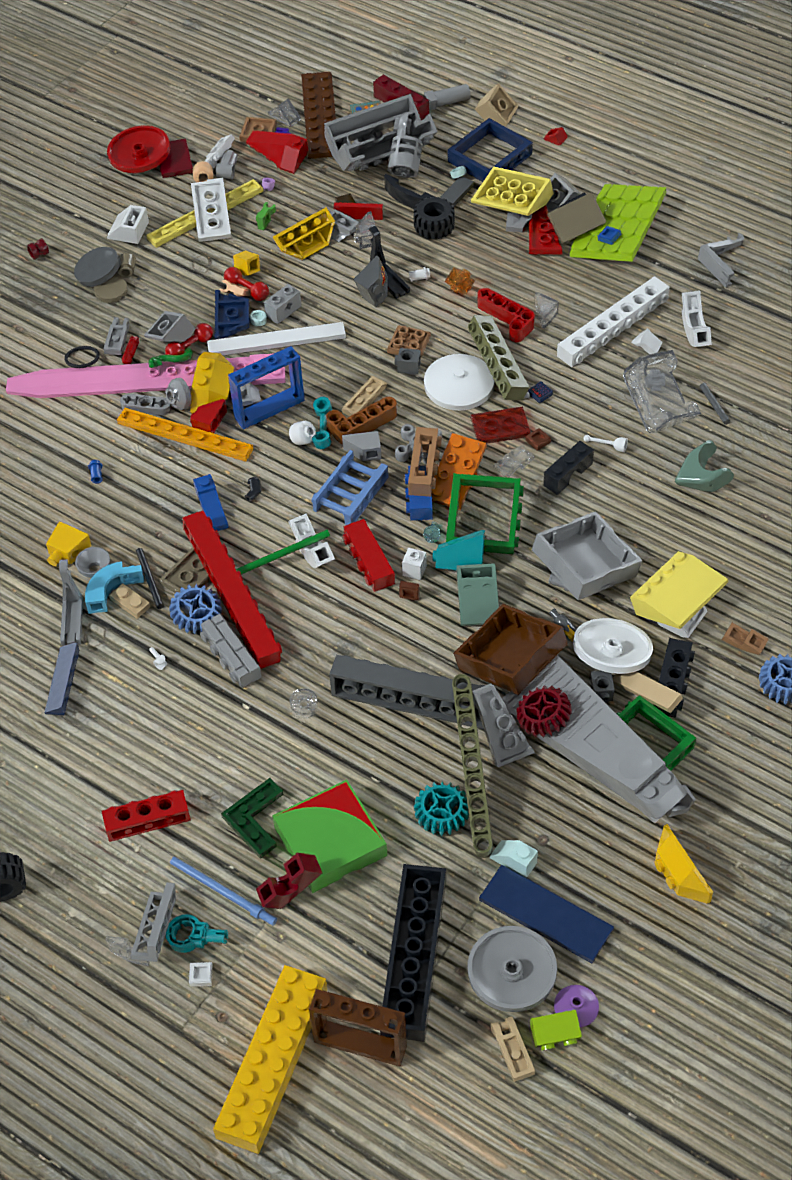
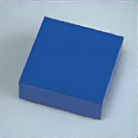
[597,226,621,245]

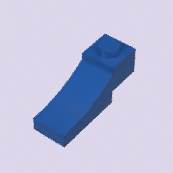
[193,474,229,531]

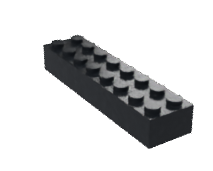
[380,864,447,1042]

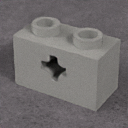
[264,284,302,324]

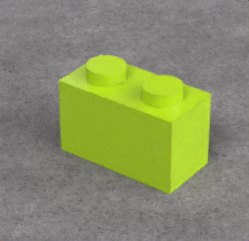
[529,1009,582,1051]

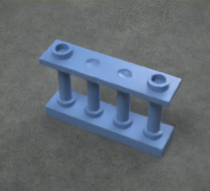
[311,450,389,525]

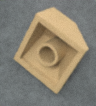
[475,83,518,126]

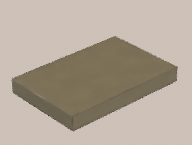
[547,192,606,244]
[159,547,210,593]

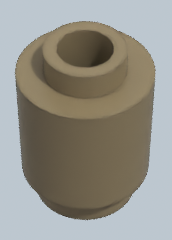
[118,253,136,278]

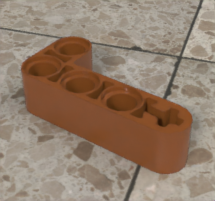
[326,397,397,444]

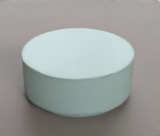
[450,166,467,179]
[250,310,267,326]

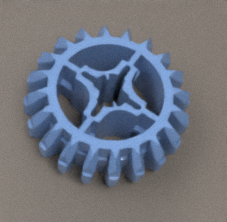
[169,584,222,635]
[759,654,792,705]

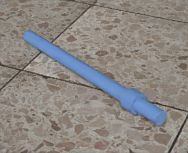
[170,856,277,926]

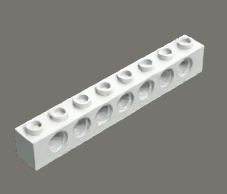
[557,276,669,367]

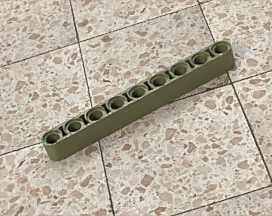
[452,674,493,858]

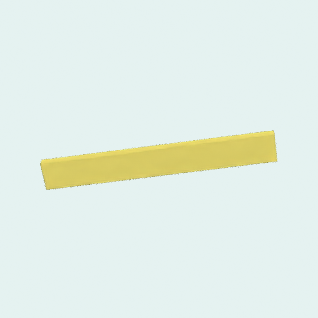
[146,179,263,248]

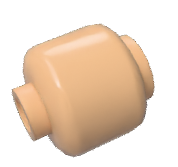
[193,161,214,183]

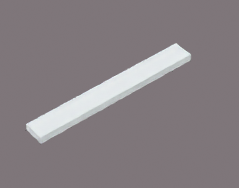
[207,322,346,355]

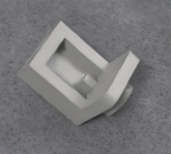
[666,784,696,817]

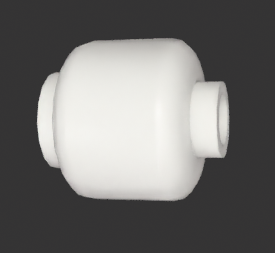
[289,420,316,445]

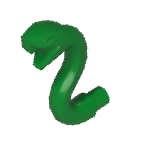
[148,348,193,368]

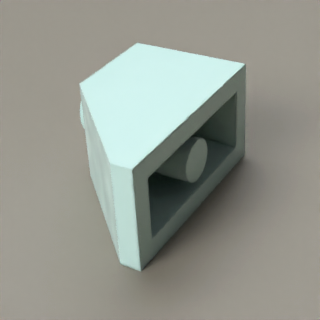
[490,840,538,878]

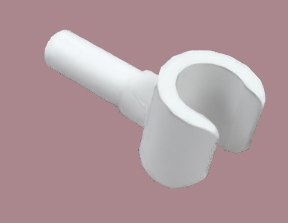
[149,647,167,670]

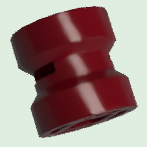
[27,238,49,260]

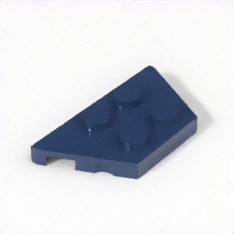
[215,290,250,340]

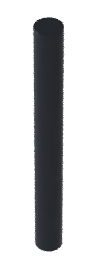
[136,548,164,609]

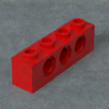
[102,790,191,842]

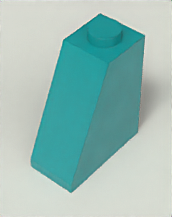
[432,530,485,570]

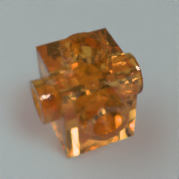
[445,267,476,294]

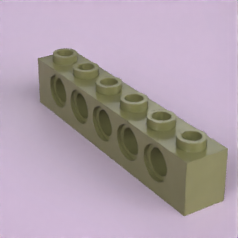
[468,315,530,400]

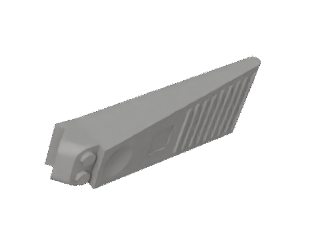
[502,655,687,823]

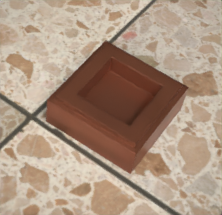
[525,428,551,451]
[399,581,420,601]

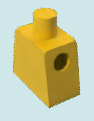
[46,521,92,566]

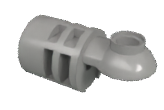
[388,113,423,178]

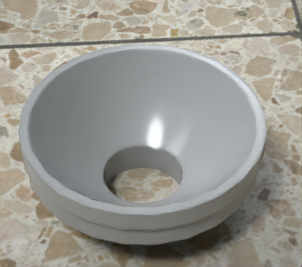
[165,378,191,410]
[75,547,110,578]

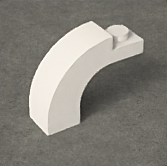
[682,290,712,347]
[288,514,335,568]

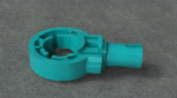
[165,914,228,953]

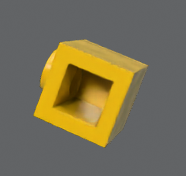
[233,250,260,276]

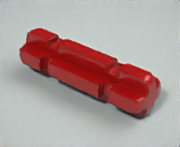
[122,336,140,365]

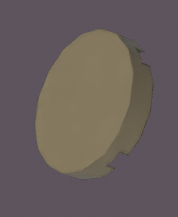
[93,275,128,303]

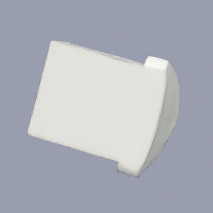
[632,328,663,357]

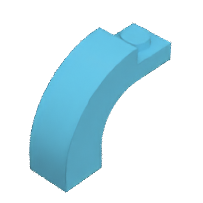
[85,561,144,614]

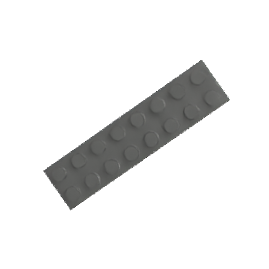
[329,654,486,729]

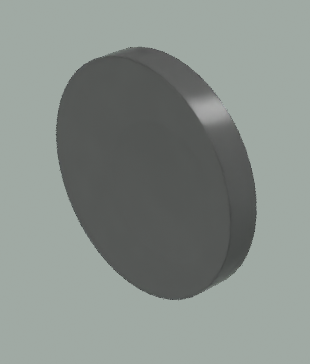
[74,247,120,287]

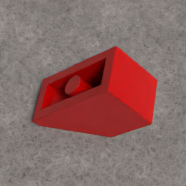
[190,399,227,433]

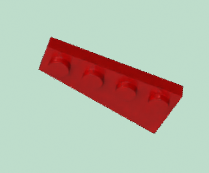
[529,205,562,255]

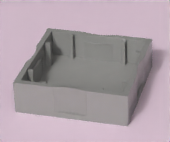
[532,511,642,600]

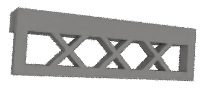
[131,882,176,962]

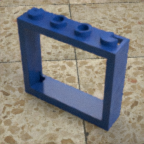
[228,346,305,430]

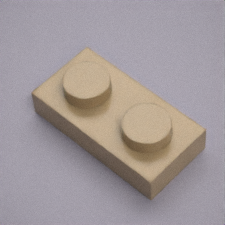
[109,583,151,619]

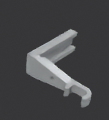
[698,233,744,288]
[59,559,83,645]

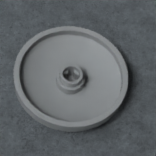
[468,926,557,1012]

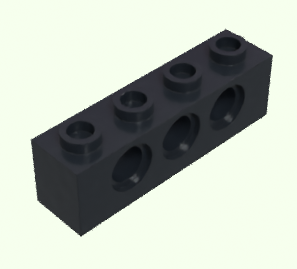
[653,638,695,718]

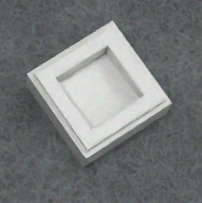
[189,962,213,987]

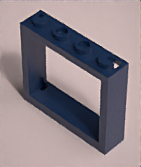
[447,118,533,182]

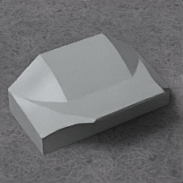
[330,209,360,242]
[506,211,532,232]
[238,380,261,406]

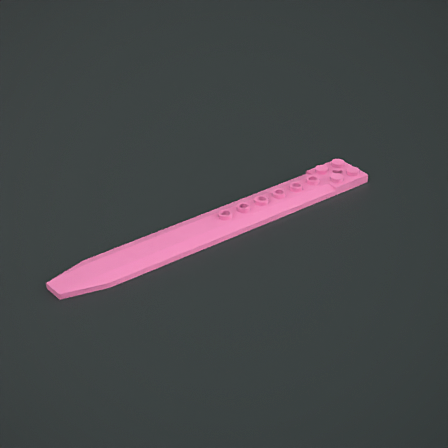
[6,353,286,398]

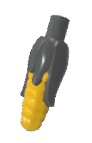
[549,608,577,642]

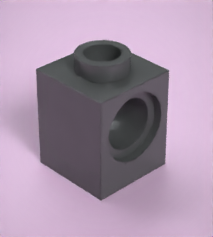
[394,348,421,375]
[590,671,614,703]

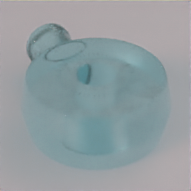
[423,521,441,543]

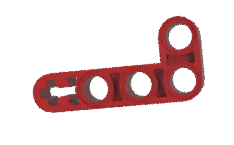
[477,288,535,342]

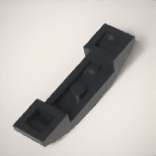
[384,174,437,209]

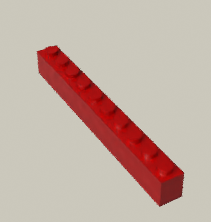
[182,510,282,669]

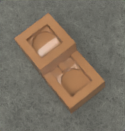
[721,622,769,655]

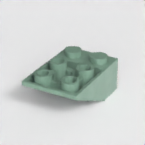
[457,563,499,626]

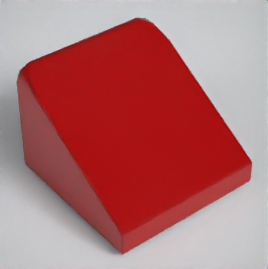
[544,127,568,145]

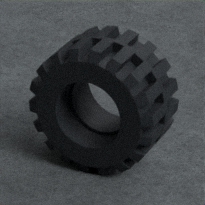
[413,197,455,240]
[0,852,26,902]

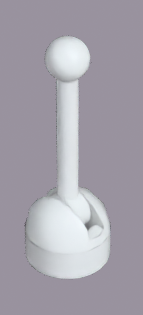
[584,435,628,453]

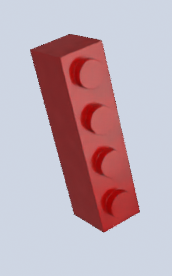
[342,519,395,592]

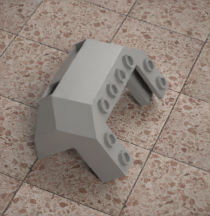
[324,94,437,172]

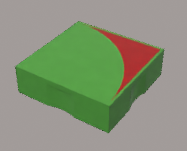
[272,780,388,893]

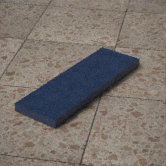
[479,865,614,964]

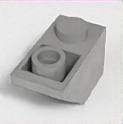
[342,431,381,461]

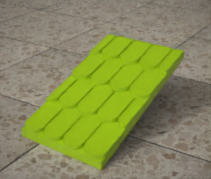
[570,184,667,262]

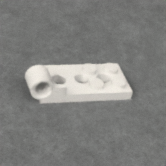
[191,178,231,242]

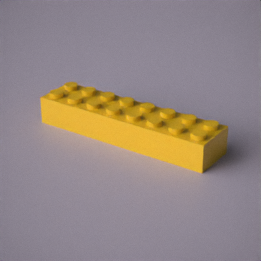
[213,965,328,1154]

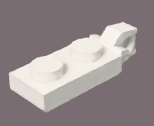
[205,134,235,168]

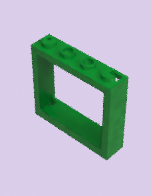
[446,473,524,555]
[616,695,696,771]

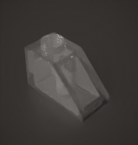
[353,212,376,249]

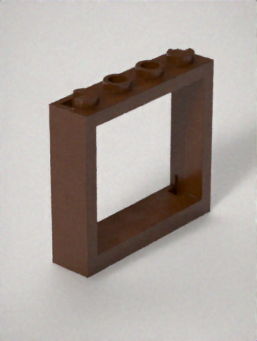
[309,989,407,1067]

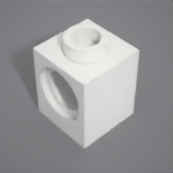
[402,548,427,580]

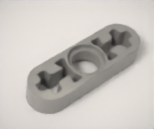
[120,394,171,415]

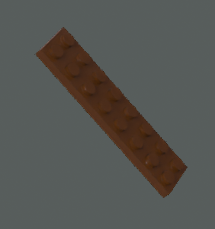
[301,72,336,159]

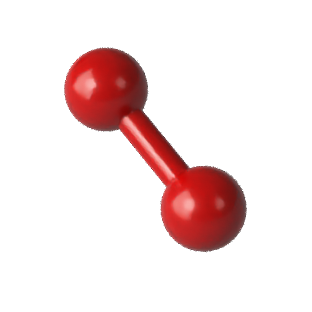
[224,267,269,301]
[165,323,213,355]

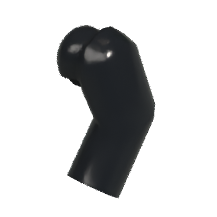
[245,477,262,502]

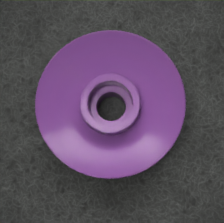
[554,985,599,1028]

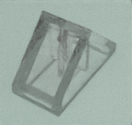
[268,98,301,127]
[534,292,559,329]

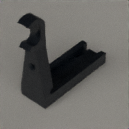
[368,226,410,299]

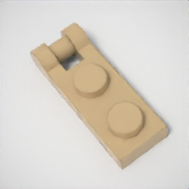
[490,1016,535,1082]

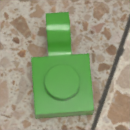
[256,202,276,231]

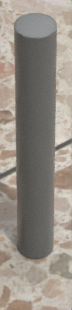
[700,383,730,425]

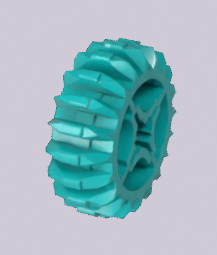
[414,780,469,836]

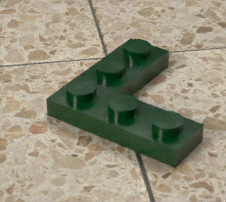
[221,778,284,859]

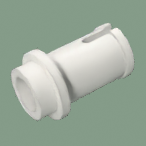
[409,267,431,282]

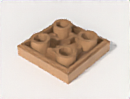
[387,325,431,357]

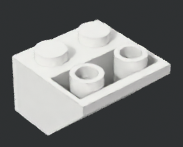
[107,205,149,244]

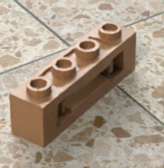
[408,427,442,497]

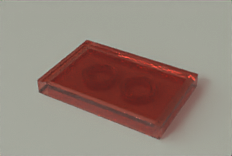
[470,406,531,444]

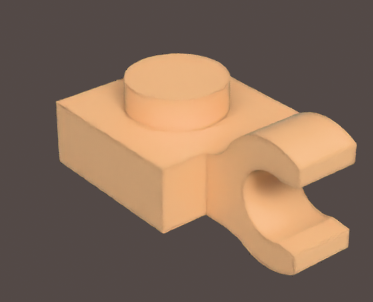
[220,280,251,297]

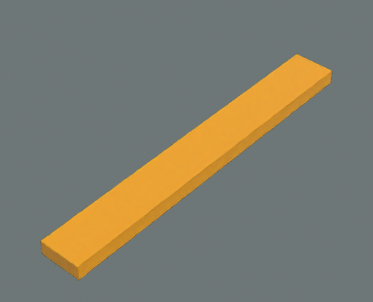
[117,408,254,462]

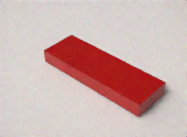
[334,202,383,220]

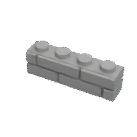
[200,614,262,688]

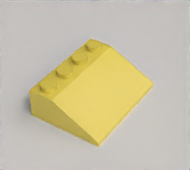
[471,167,554,216]
[630,551,729,629]

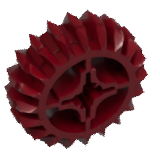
[516,685,572,738]

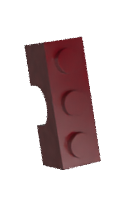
[256,852,322,909]

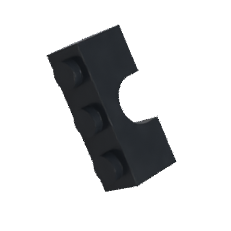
[543,441,594,495]

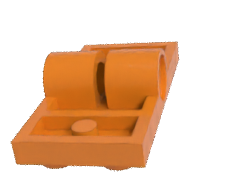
[431,433,487,510]

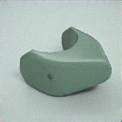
[675,440,734,492]

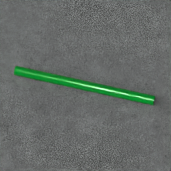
[236,529,330,575]

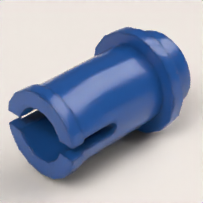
[88,460,103,484]

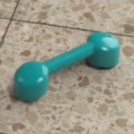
[312,396,332,449]

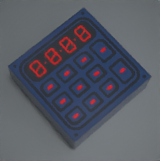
[528,381,553,404]

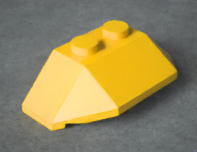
[272,207,335,260]
[190,352,234,414]
[654,824,713,904]

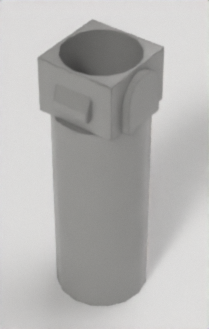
[424,84,471,111]

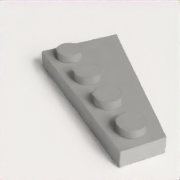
[472,684,535,767]

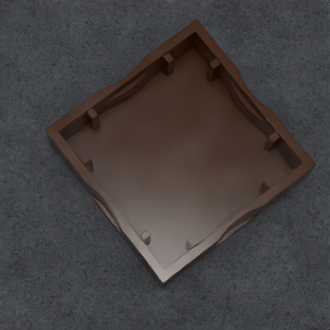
[453,604,568,695]

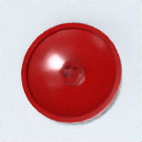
[107,125,170,173]

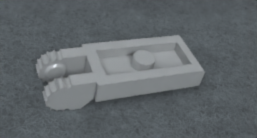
[104,317,130,355]

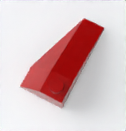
[246,130,309,174]

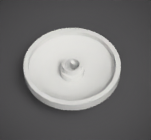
[424,354,494,411]
[573,618,653,674]

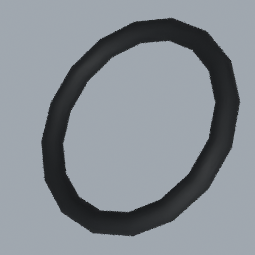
[64,346,100,368]

